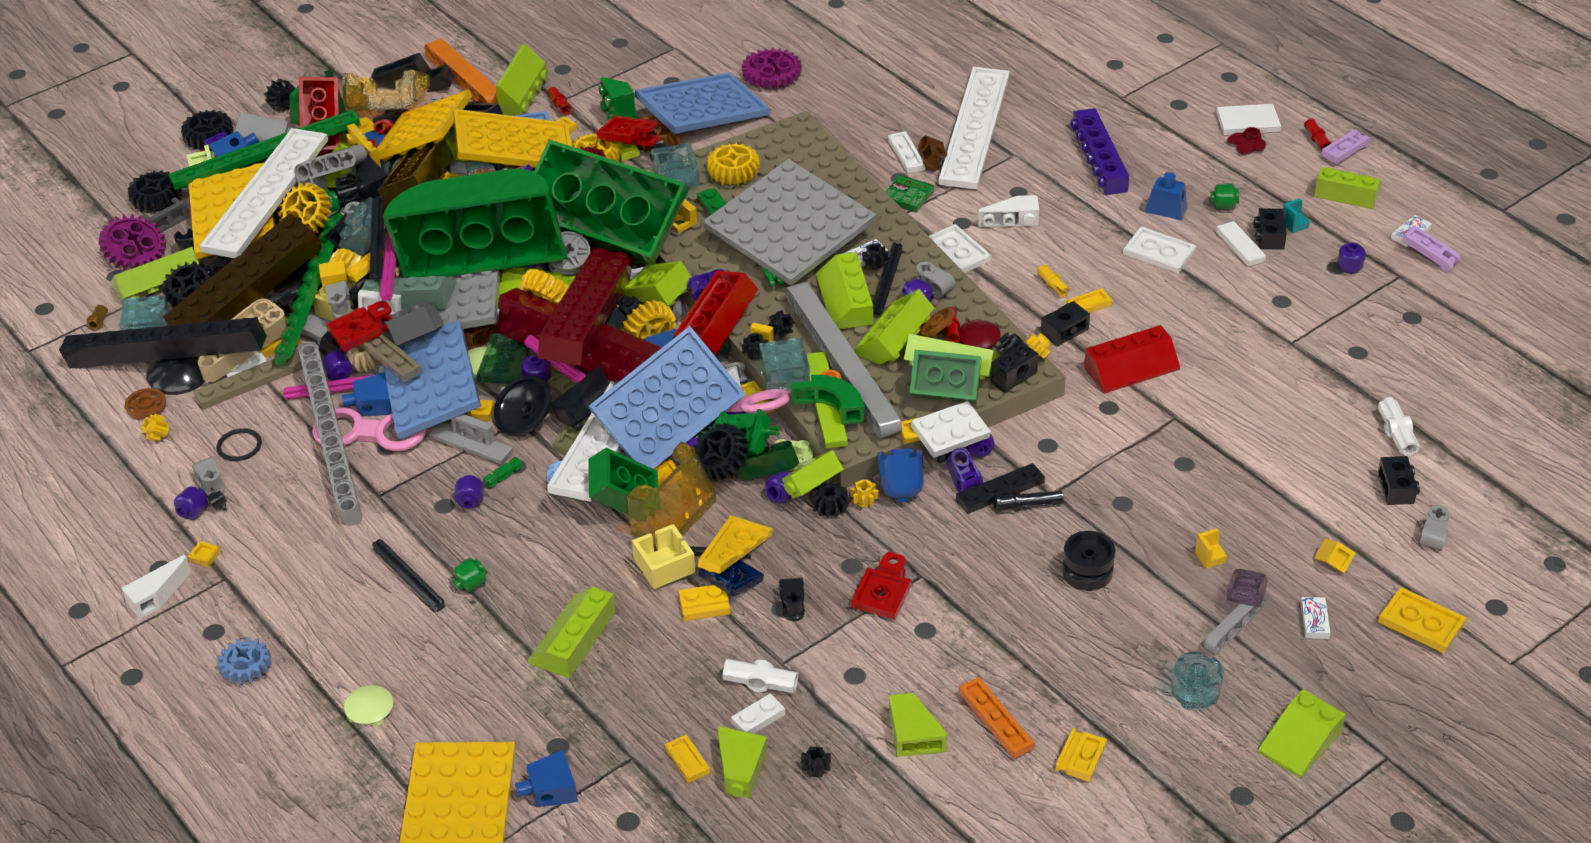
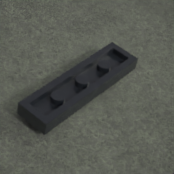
[956,463,1045,514]

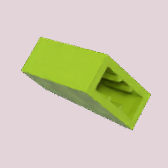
[782,450,844,498]
[889,693,947,757]
[718,726,768,799]

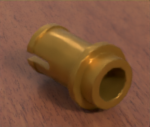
[87,304,108,330]

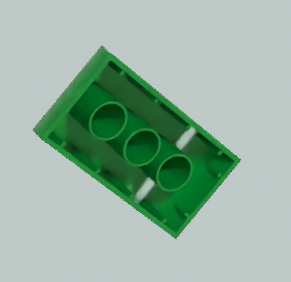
[534,139,689,266]
[383,169,568,278]

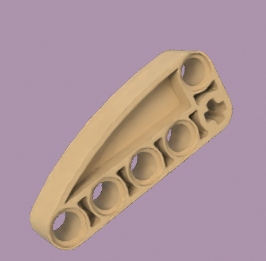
[198,299,287,382]

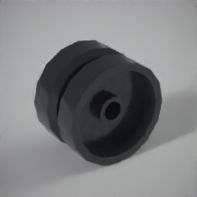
[1062,530,1116,591]

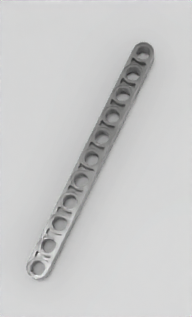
[785,282,902,439]
[299,342,362,526]

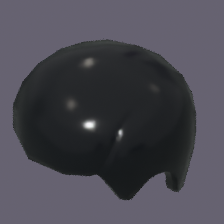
[174,229,194,251]

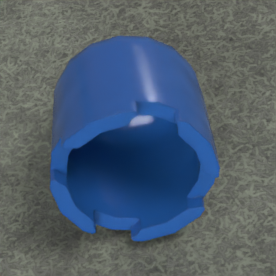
[877,448,924,502]

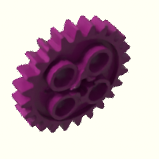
[742,47,802,89]
[98,214,166,271]

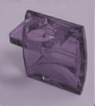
[1227,569,1267,608]

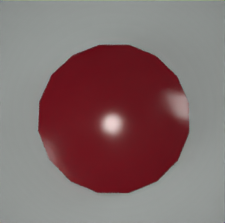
[959,319,1001,350]

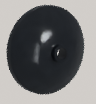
[146,356,206,395]
[494,375,552,436]

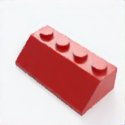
[299,77,339,157]
[673,270,759,355]
[1084,325,1180,394]

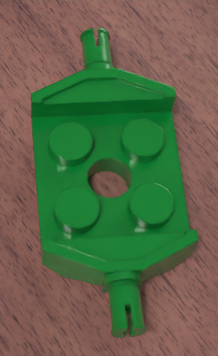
[699,409,781,455]

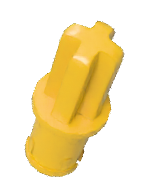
[1037,264,1070,298]

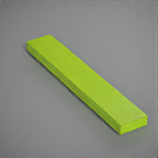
[804,352,848,449]

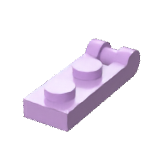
[1321,129,1372,164]
[1402,225,1461,272]

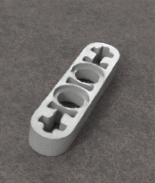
[1204,589,1268,655]

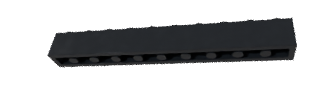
[59,317,267,368]

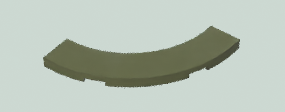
[547,371,591,456]

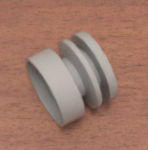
[548,231,590,277]

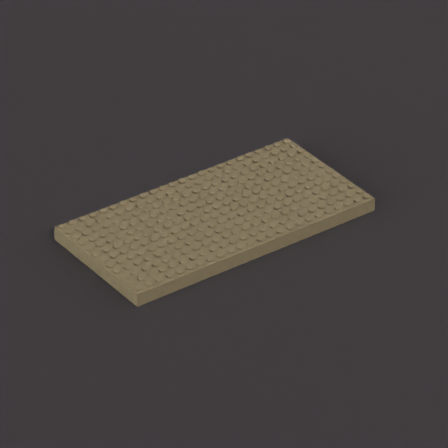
[643,111,1066,488]

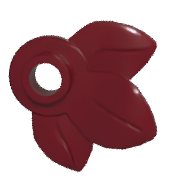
[1227,127,1266,155]

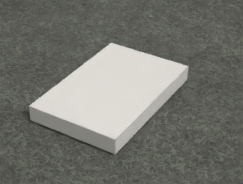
[1216,104,1281,135]
[929,224,992,273]
[1123,227,1196,274]

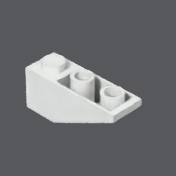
[978,195,1039,227]
[122,555,191,620]

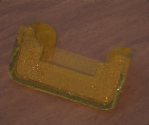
[342,70,430,111]
[627,441,716,546]

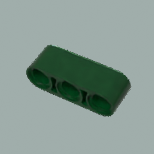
[737,441,799,481]

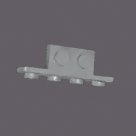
[429,414,513,464]

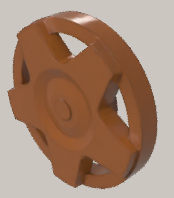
[920,307,955,338]
[125,388,166,420]

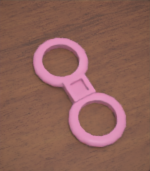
[725,389,791,413]
[312,407,426,451]

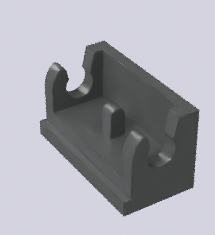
[142,198,188,233]

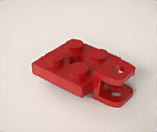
[596,116,659,146]
[326,301,392,352]
[851,552,912,620]

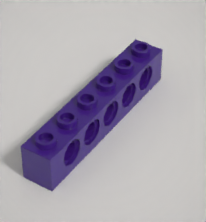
[1070,108,1130,195]

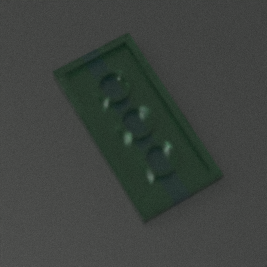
[477,333,531,384]

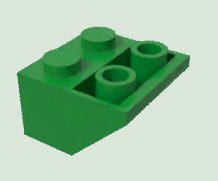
[598,77,636,121]

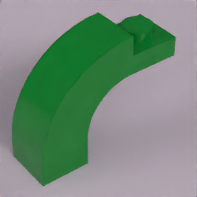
[791,375,865,425]

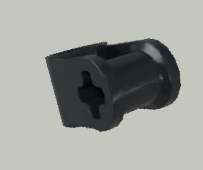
[779,577,805,621]

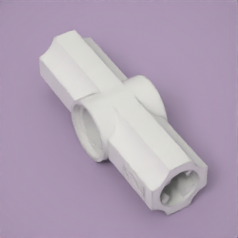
[1378,397,1420,457]
[722,659,798,693]

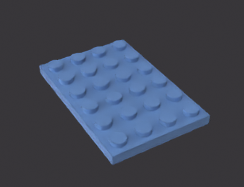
[635,72,770,134]
[383,320,481,439]
[588,326,746,469]

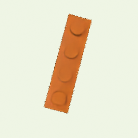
[958,677,1035,759]

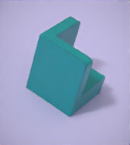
[1283,198,1310,233]

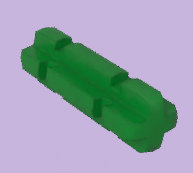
[483,457,522,488]

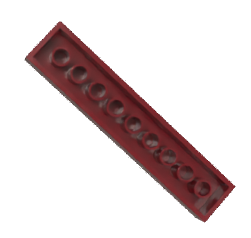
[538,248,633,366]
[498,288,663,383]

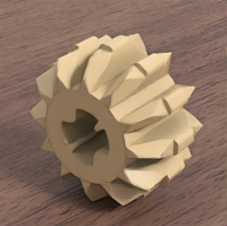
[346,345,382,373]

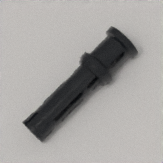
[993,490,1064,514]

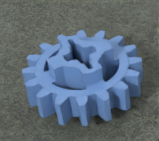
[217,637,272,685]

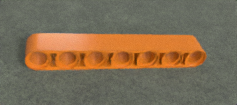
[424,38,498,103]

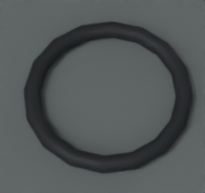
[216,428,262,461]

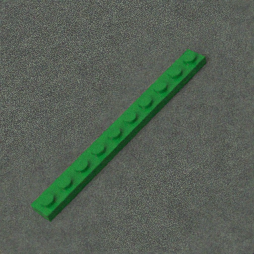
[169,109,361,190]
[273,212,343,366]

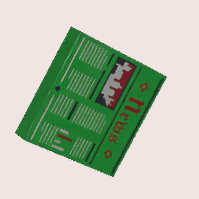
[885,174,934,213]

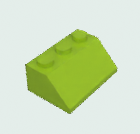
[1314,167,1382,209]

